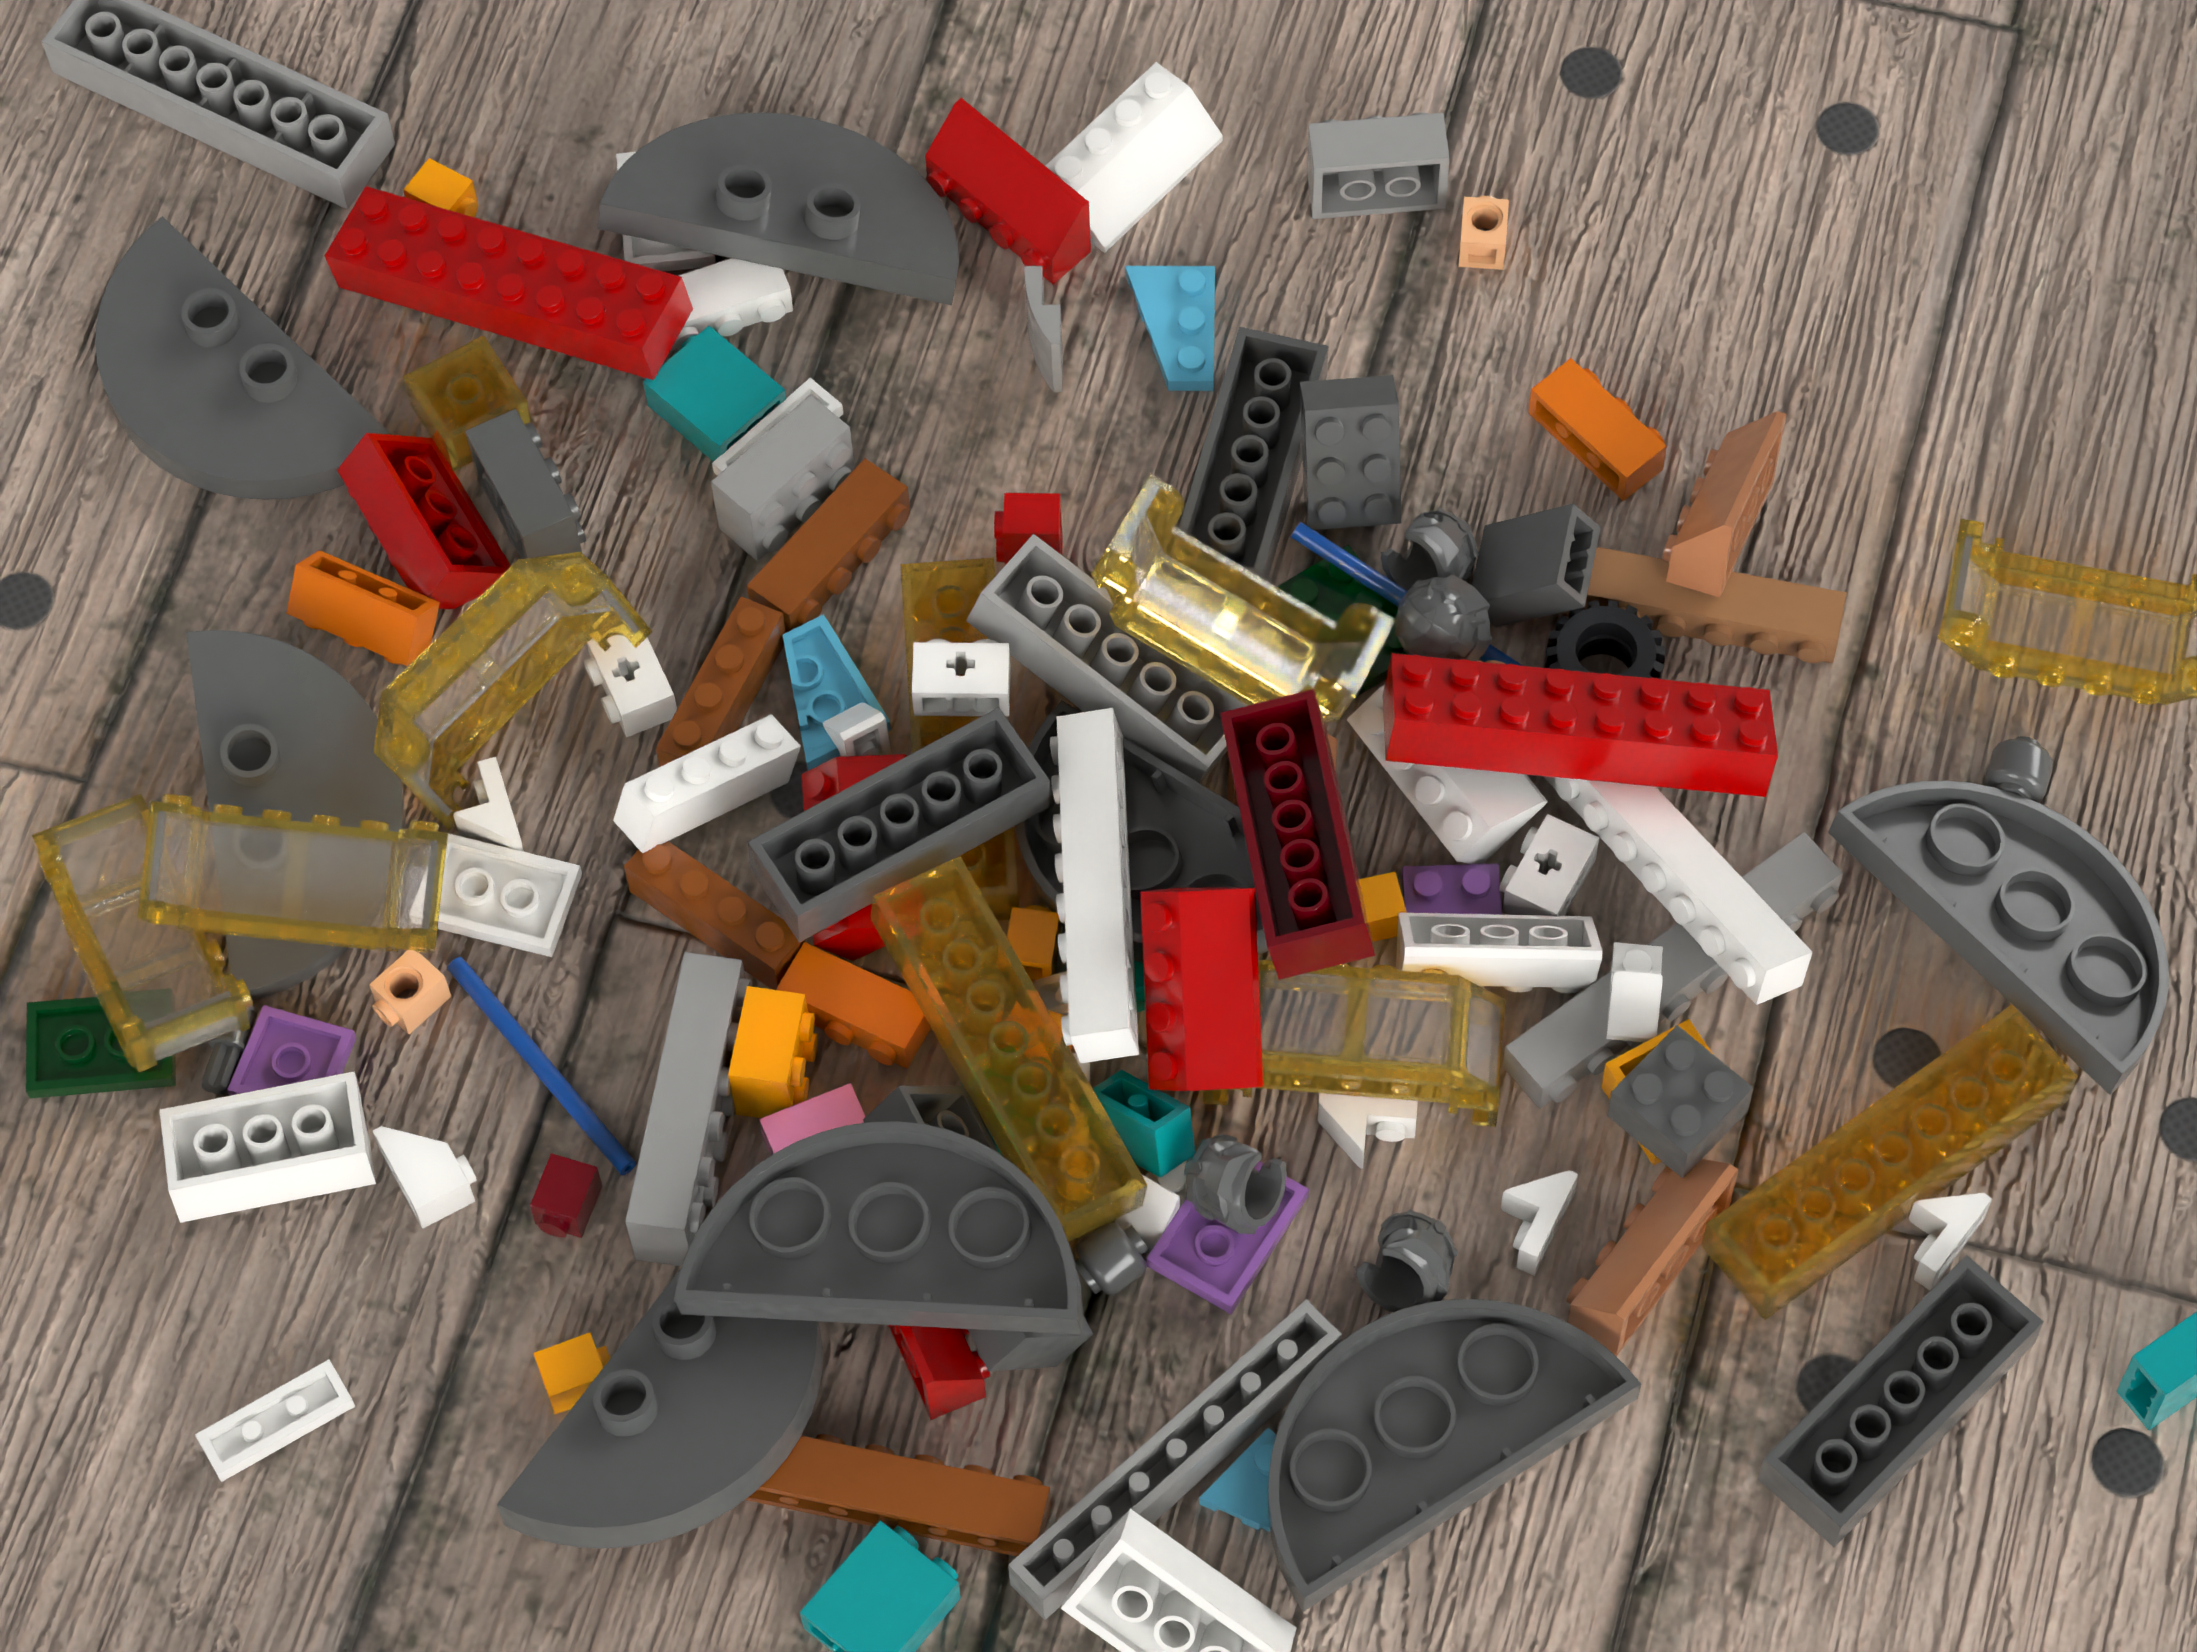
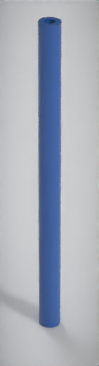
[1291,522,1523,666]
[447,957,636,1175]

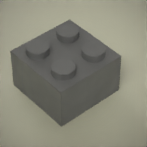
[1607,1025,1754,1178]

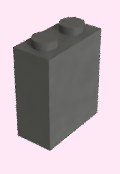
[1472,504,1601,627]

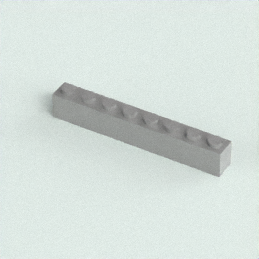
[1503,832,1842,1109]
[1008,1299,1342,1620]

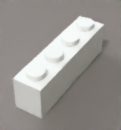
[670,258,793,351]
[613,714,801,853]

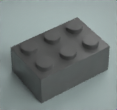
[1300,375,1401,530]
[465,409,586,584]

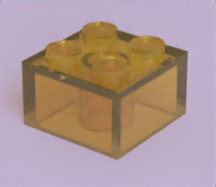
[403,335,532,471]

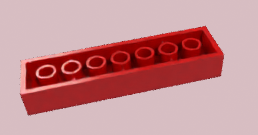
[324,186,693,380]
[1382,653,1778,797]

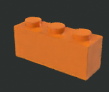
[1528,358,1667,501]
[286,550,440,666]
[776,942,935,1069]

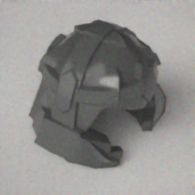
[1381,508,1479,591]
[1394,574,1493,661]
[1184,1134,1287,1234]
[1354,1209,1458,1312]

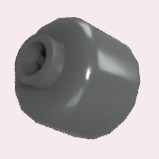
[1985,736,2053,803]
[1075,1221,1149,1295]

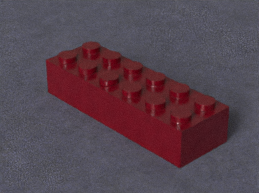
[1220,689,1376,980]

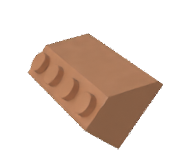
[1663,411,1786,597]
[1566,1159,1738,1357]

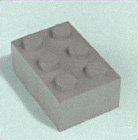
[1307,112,1449,219]
[711,395,855,562]

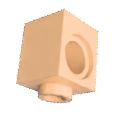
[1459,196,1509,270]
[369,947,451,1035]

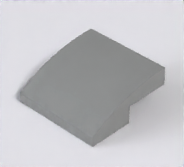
[1024,266,1063,392]

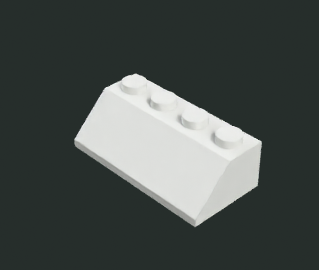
[1045,62,1223,253]
[1347,685,1548,864]
[1396,913,1602,993]
[160,1071,376,1223]
[1061,1508,1296,1652]

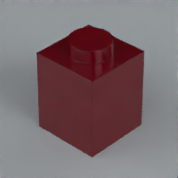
[530,1153,602,1238]

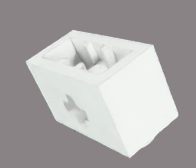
[584,620,677,738]
[912,639,1011,716]
[1499,814,1599,916]

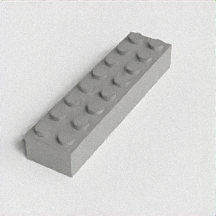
[42,0,395,210]

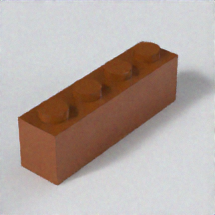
[747,458,910,633]
[656,597,786,767]
[624,841,806,990]

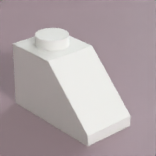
[373,1126,477,1229]

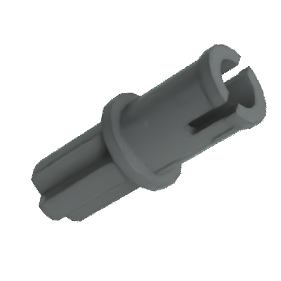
[201,1000,258,1095]

